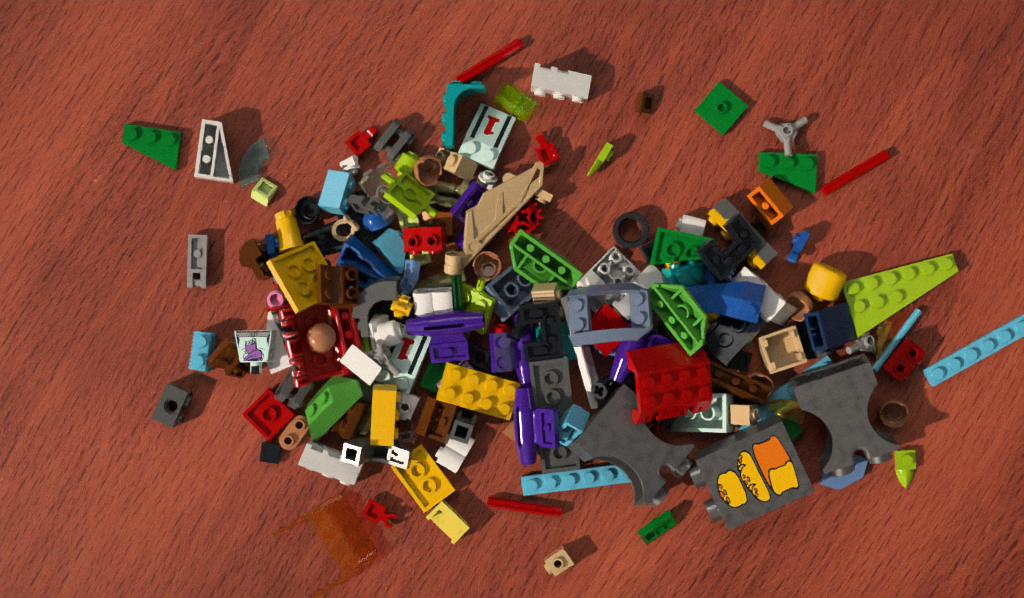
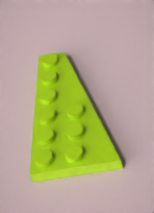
[842,253,958,338]

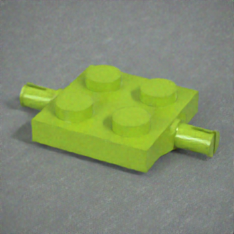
[381,171,438,220]
[462,278,496,339]

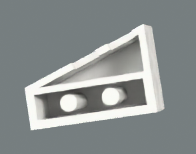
[531,63,592,103]
[194,119,234,184]
[610,264,663,320]
[732,266,797,326]
[298,440,364,486]

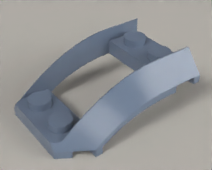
[566,283,653,347]

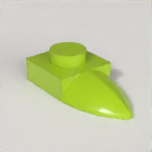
[587,142,614,176]
[894,449,916,488]

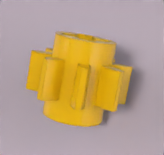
[390,294,414,319]

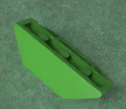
[509,229,583,290]
[648,283,708,356]
[305,376,363,443]

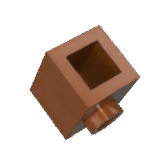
[433,212,454,240]

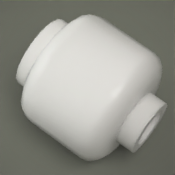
[374,320,404,347]

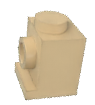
[543,546,574,577]

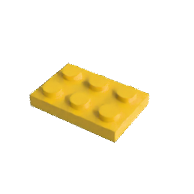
[390,443,456,513]

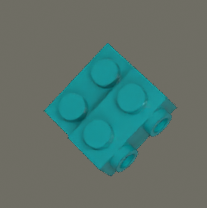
[662,260,704,286]

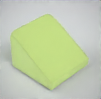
[251,177,278,206]

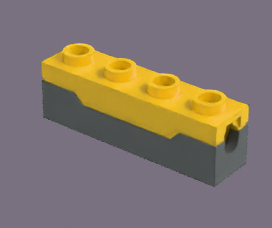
[706,197,778,270]

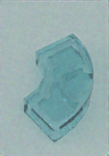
[239,138,271,188]

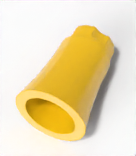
[275,210,305,253]

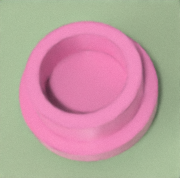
[267,290,286,308]

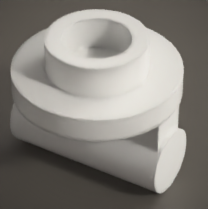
[340,155,361,176]
[476,170,497,190]

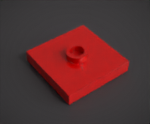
[591,302,628,357]
[242,387,297,441]

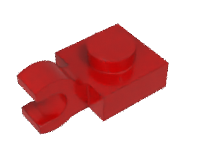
[345,126,379,157]
[534,132,560,166]

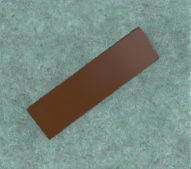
[709,360,773,407]

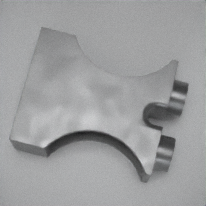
[789,353,900,477]
[567,384,695,508]

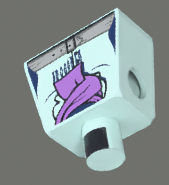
[235,330,277,374]

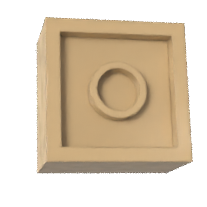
[755,325,807,374]

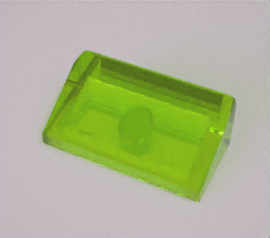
[493,82,537,122]

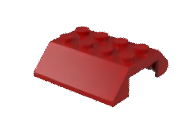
[278,304,362,388]
[626,342,713,425]

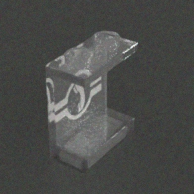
[358,160,402,221]

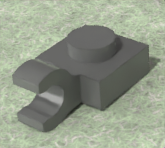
[347,194,383,215]

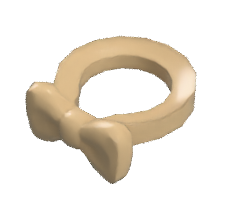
[332,214,360,242]

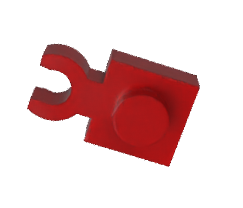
[361,498,398,528]

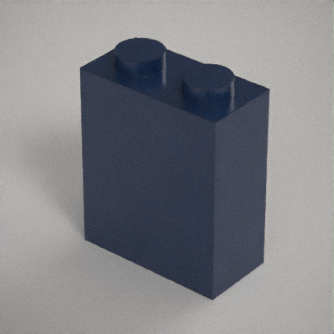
[804,302,857,352]

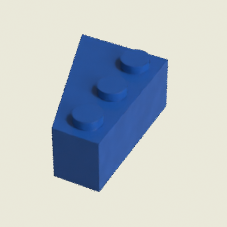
[336,234,398,289]

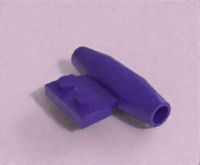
[450,181,503,249]
[406,310,485,363]
[610,310,676,383]
[489,312,536,388]
[513,386,560,465]

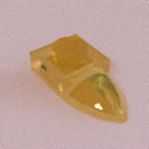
[875,320,892,360]
[768,398,806,424]

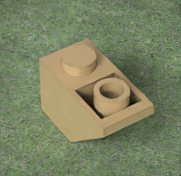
[435,147,478,181]
[730,404,760,425]

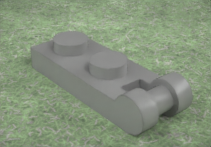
[187,234,209,289]

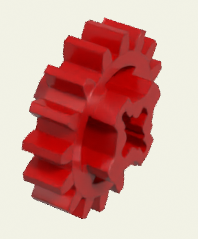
[504,199,543,236]

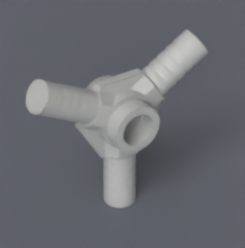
[763,116,808,157]
[846,331,882,358]
[364,339,402,377]

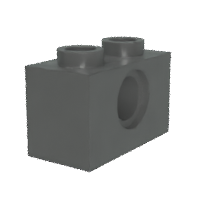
[152,382,193,428]

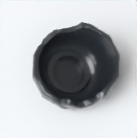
[295,195,323,225]

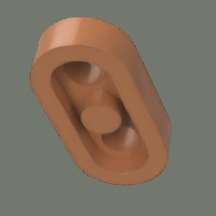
[279,415,309,450]

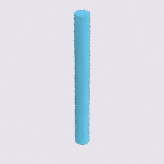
[872,308,922,373]

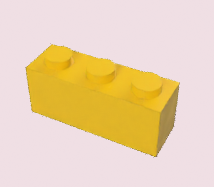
[370,383,401,446]

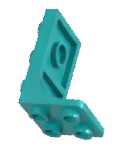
[442,81,487,151]

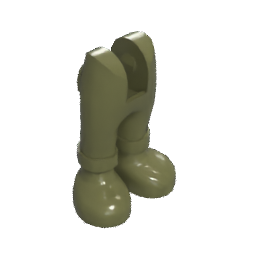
[425,180,471,208]

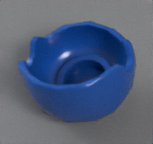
[362,206,393,231]

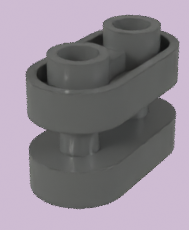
[374,118,416,162]
[274,365,316,409]

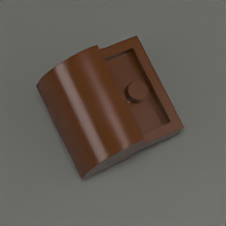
[239,238,271,280]
[317,264,359,309]
[207,336,250,378]
[415,395,460,444]
[330,399,367,441]

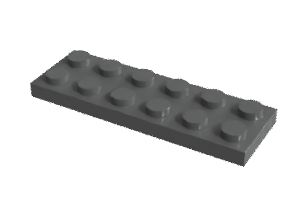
[529,356,580,474]

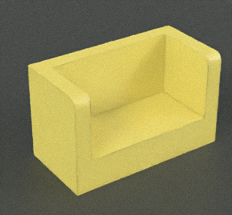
[426,499,470,544]

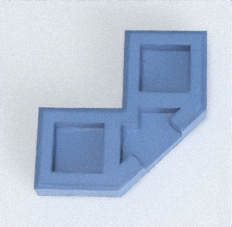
[400,259,421,297]
[819,455,868,490]

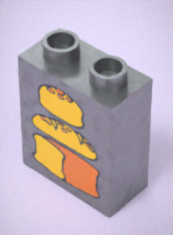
[688,414,815,531]

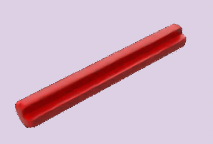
[456,38,523,84]
[820,150,890,196]
[487,496,563,517]

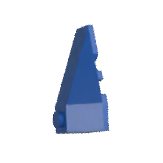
[685,281,766,324]

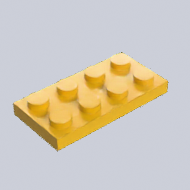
[436,362,521,421]

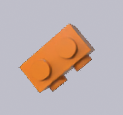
[747,178,793,225]

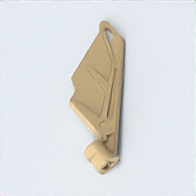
[444,161,544,275]

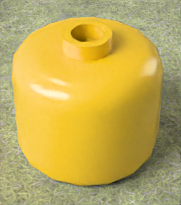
[804,262,847,302]

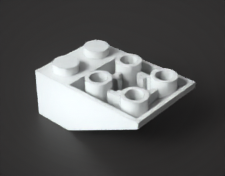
[572,246,641,313]
[266,311,297,374]

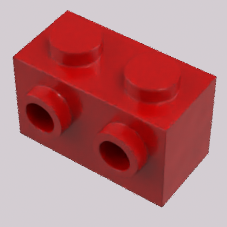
[403,225,446,255]
[881,337,925,382]

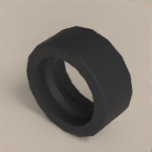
[612,212,649,249]

